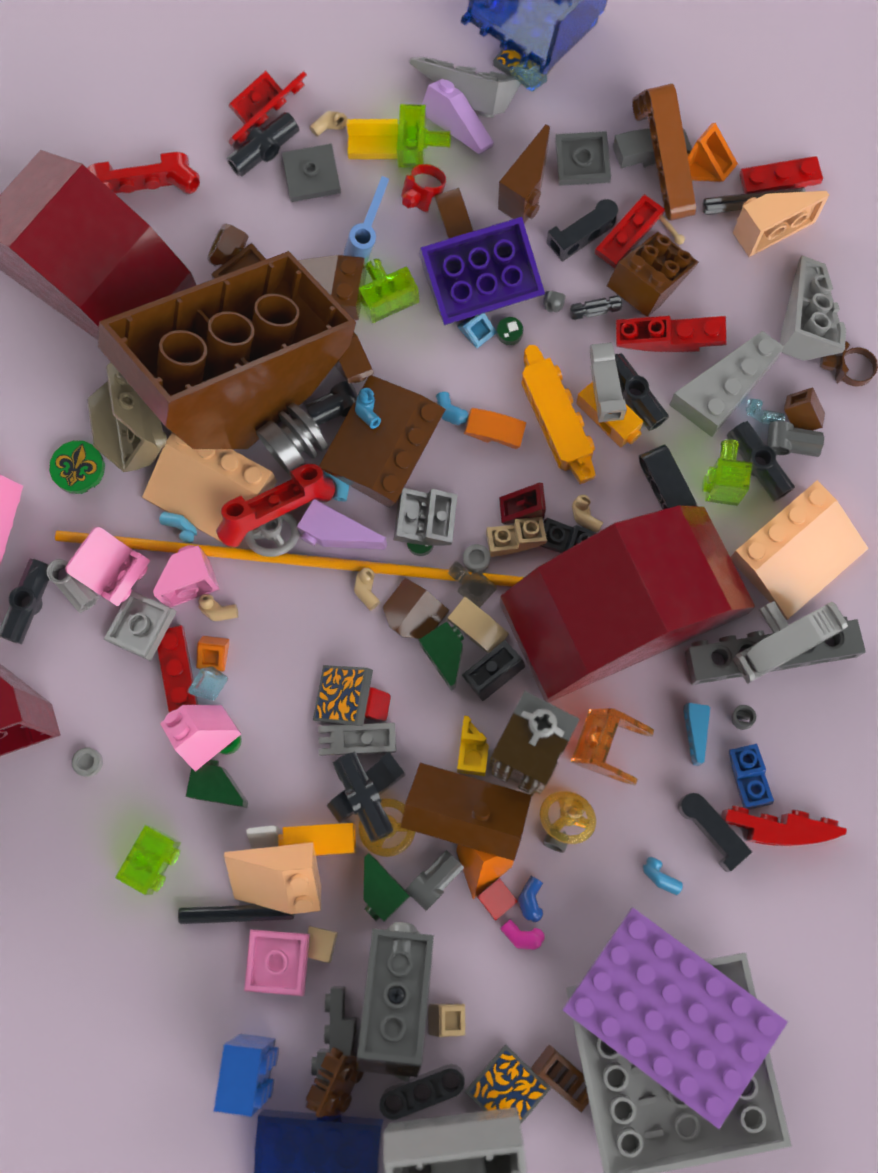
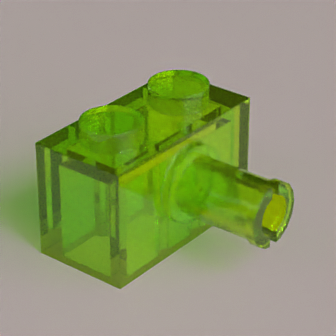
[397,104,451,168]
[359,258,420,324]
[702,440,752,506]
[115,825,181,895]

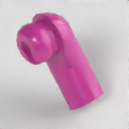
[500,919,545,950]

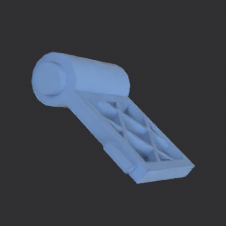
[343,176,389,264]

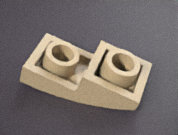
[486,517,547,557]

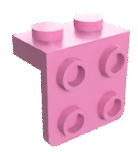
[65,527,150,606]

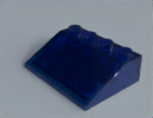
[254,1109,384,1173]

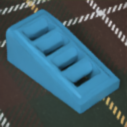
[683,703,710,766]

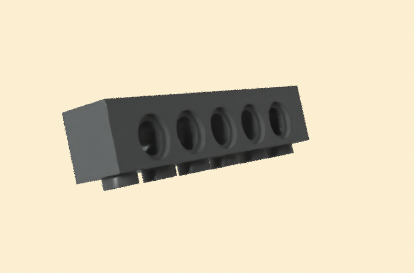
[684,617,866,685]

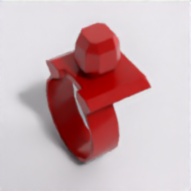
[401,164,446,212]

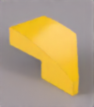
[457,715,489,776]

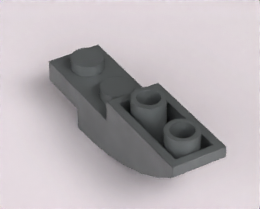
[311,986,357,1117]

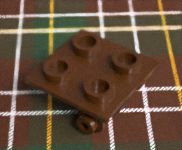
[305,1047,364,1117]

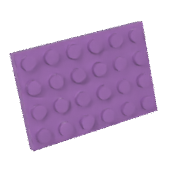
[562,907,788,1129]

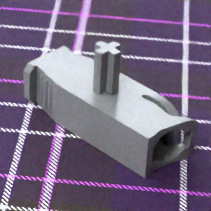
[732,601,848,684]

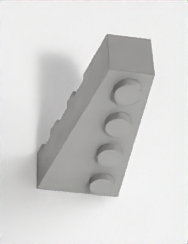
[669,331,784,437]

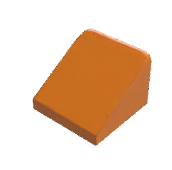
[196,636,229,672]

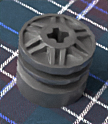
[256,402,328,476]

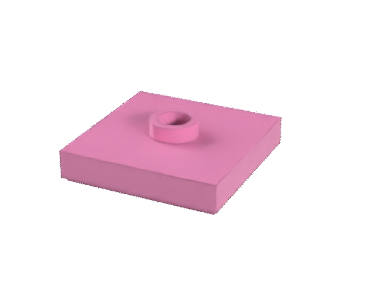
[244,929,310,996]

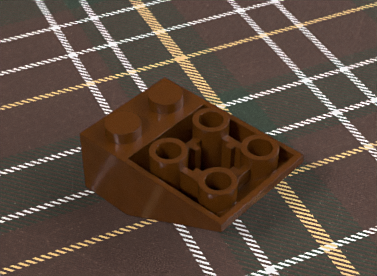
[606,232,699,317]

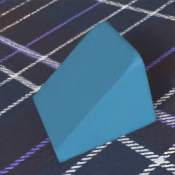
[457,313,497,348]

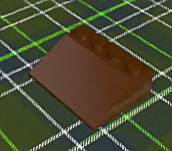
[319,375,446,508]

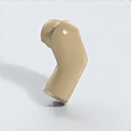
[309,111,347,137]
[572,495,603,533]
[354,568,380,611]
[198,594,238,621]

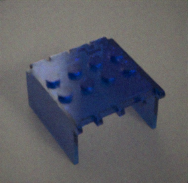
[460,0,608,75]

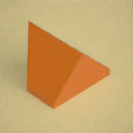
[688,123,738,182]
[456,844,514,899]

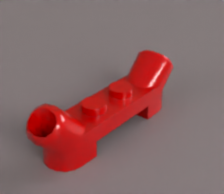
[88,152,200,194]
[216,464,335,547]

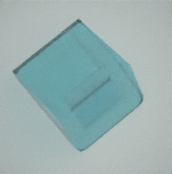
[510,58,547,91]
[188,666,228,700]

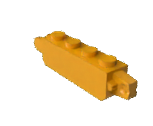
[521,344,596,484]

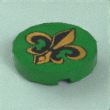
[49,441,105,494]

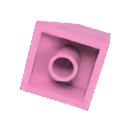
[153,545,220,607]
[160,705,241,771]

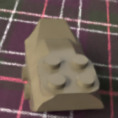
[87,362,166,472]

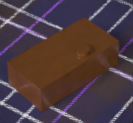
[400,763,532,861]

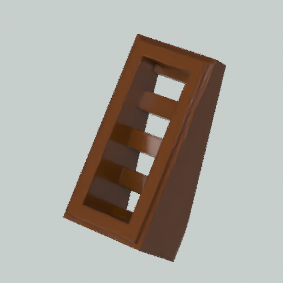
[531,1045,589,1113]

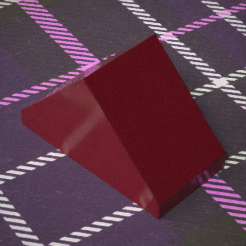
[499,482,546,524]

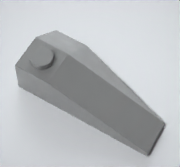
[409,57,521,118]
[780,256,846,361]

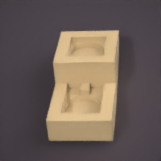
[448,597,509,653]

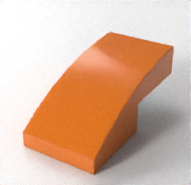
[464,408,527,449]

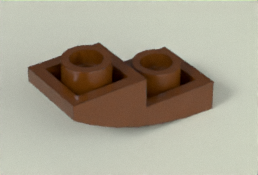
[434,188,473,239]

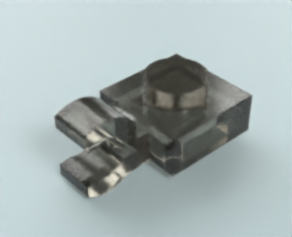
[448,561,497,608]

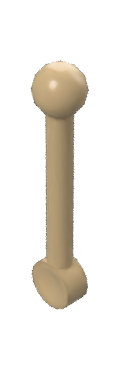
[660,215,685,245]

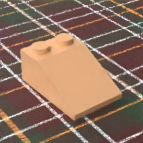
[733,191,829,257]
[224,843,321,914]

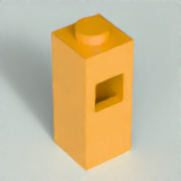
[576,382,644,448]
[278,823,357,856]

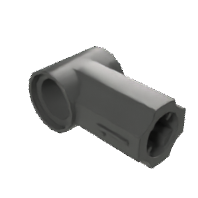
[767,421,825,457]
[405,850,464,911]

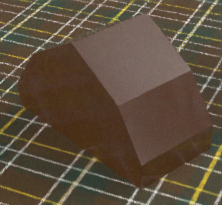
[98,251,356,449]

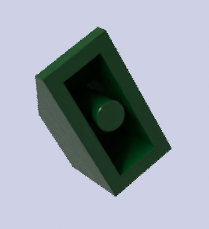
[419,621,464,691]
[185,759,248,808]
[363,853,410,922]

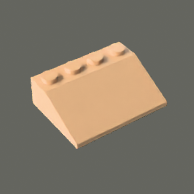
[142,432,277,548]
[730,480,868,620]

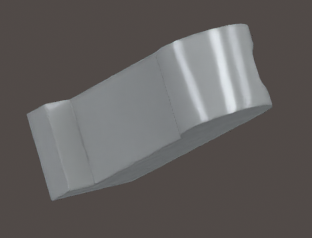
[590,342,627,422]

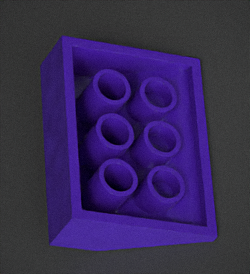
[419,217,545,326]

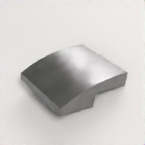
[393,488,457,546]

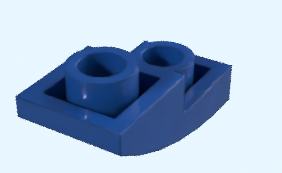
[729,743,774,810]

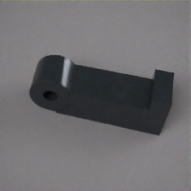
[547,199,618,262]
[327,752,406,823]
[678,793,752,872]

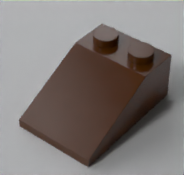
[498,124,550,224]
[298,255,367,320]

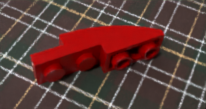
[616,316,727,352]
[721,806,847,846]

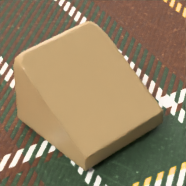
[307,926,338,963]
[428,1004,465,1037]

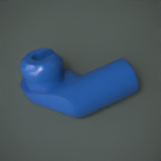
[518,876,543,922]

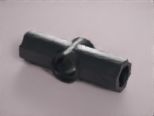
[226,112,300,177]
[615,353,669,431]
[727,421,795,501]
[0,559,49,645]
[333,752,394,843]

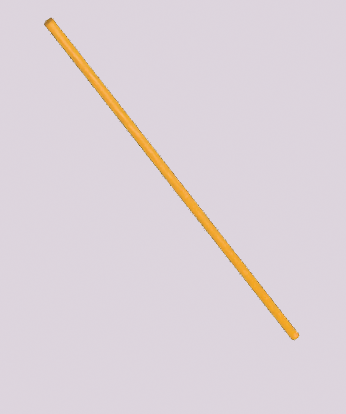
[55,530,524,587]

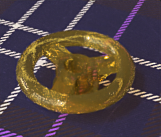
[540,791,596,844]
[358,798,416,857]

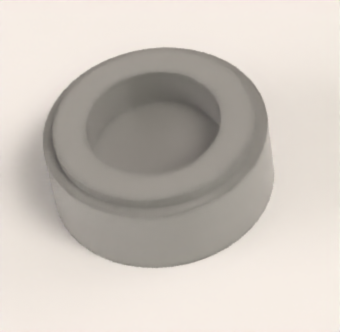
[463,544,491,573]
[72,748,103,777]

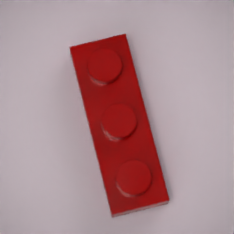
[739,156,823,194]
[595,194,665,269]
[157,625,198,713]

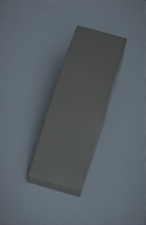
[613,128,692,169]

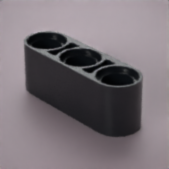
[638,444,697,510]
[379,1064,465,1120]

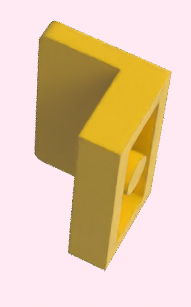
[347,119,400,159]

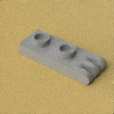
[318,723,396,756]

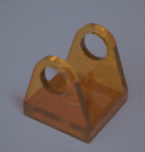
[571,708,655,785]

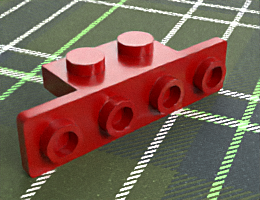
[228,70,307,146]

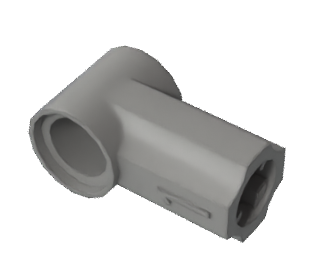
[47,559,99,613]

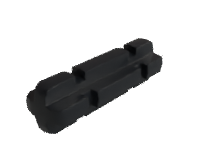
[570,295,622,320]

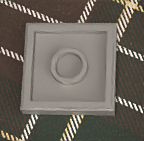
[104,591,177,661]

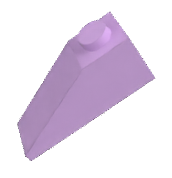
[419,79,494,154]
[297,499,387,549]

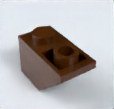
[335,332,374,384]

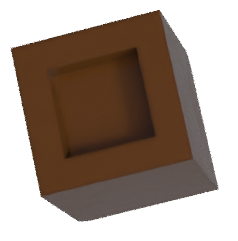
[784,387,825,431]

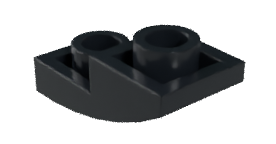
[540,518,596,553]

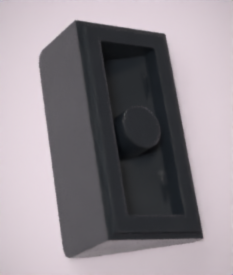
[462,640,525,701]

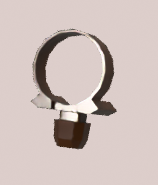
[820,341,878,387]

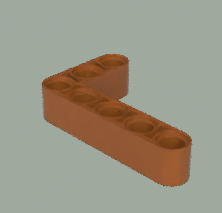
[632,83,696,221]

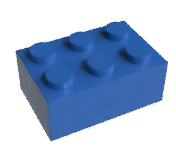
[213,1034,279,1117]

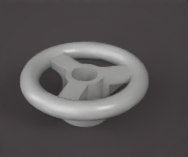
[245,513,299,557]

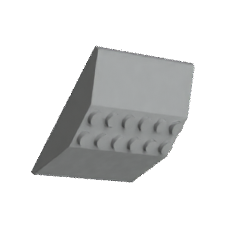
[566,953,792,1173]

